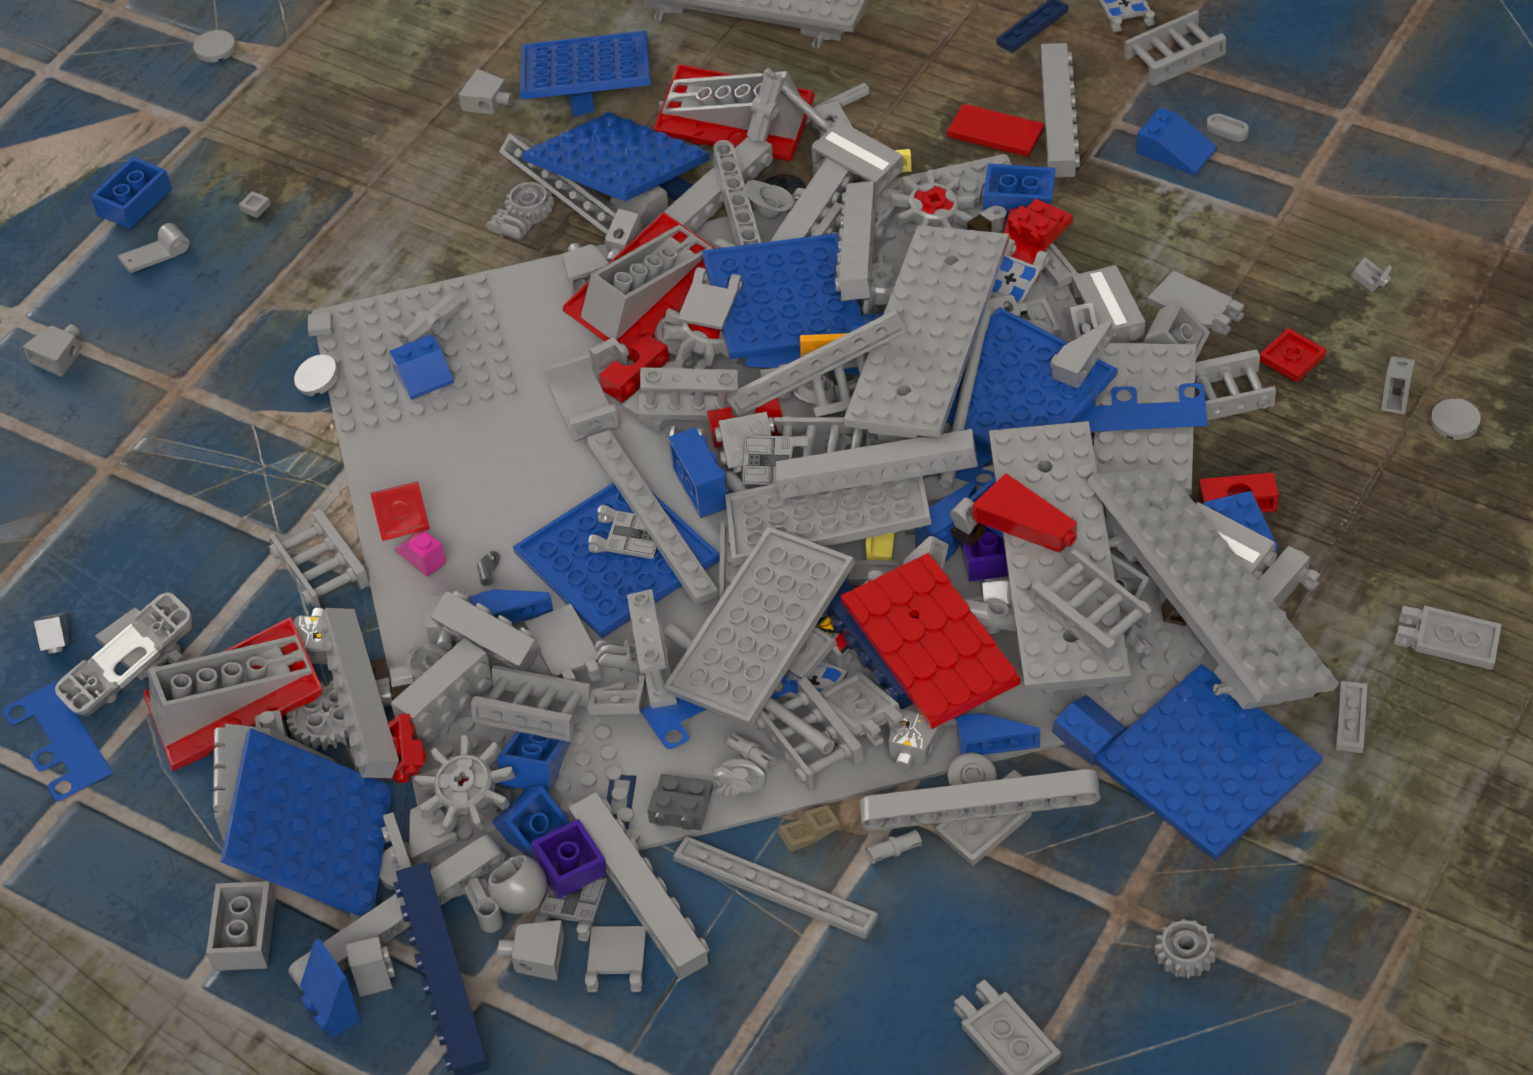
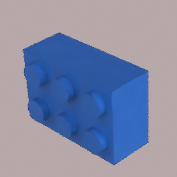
[91,157,172,229]
[668,427,729,518]
[1203,491,1278,567]

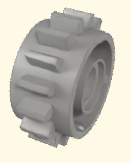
[505,182,554,224]
[1155,919,1217,979]

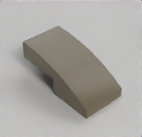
[778,805,840,852]

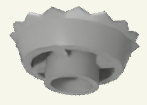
[791,375,837,405]

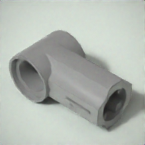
[463,877,503,933]

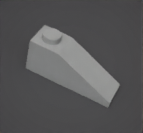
[1050,321,1113,388]

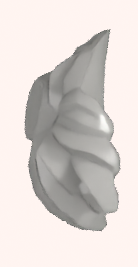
[712,758,765,797]

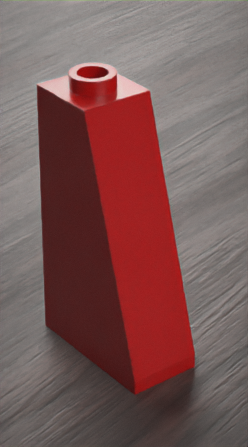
[972,473,1077,553]

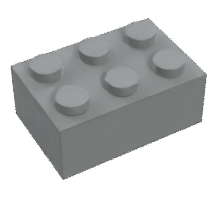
[206,881,276,971]

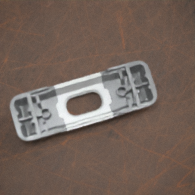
[55,593,192,717]

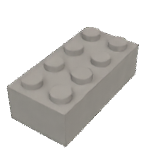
[431,590,541,672]
[391,637,493,747]

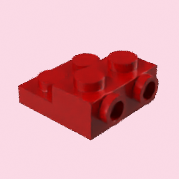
[1007,199,1073,249]
[385,714,426,783]

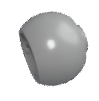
[488,855,548,914]

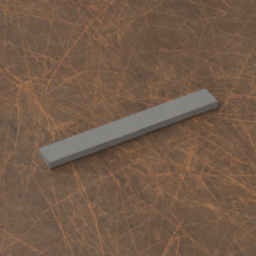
[727,309,909,417]
[673,836,879,939]

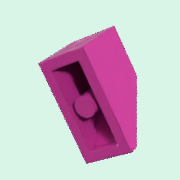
[395,531,446,577]

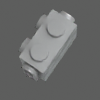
[715,412,775,474]

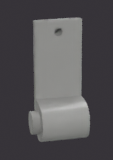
[118,222,190,273]

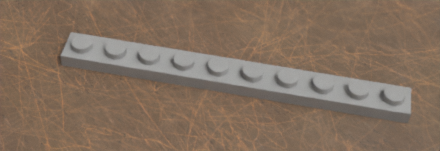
[587,430,718,605]

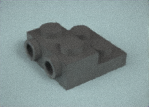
[648,774,713,830]

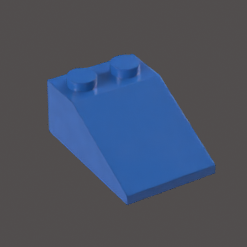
[1137,107,1217,176]
[983,163,1056,216]
[915,481,976,561]
[497,731,570,793]
[300,939,361,1038]

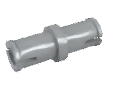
[726,732,777,772]
[865,830,922,864]

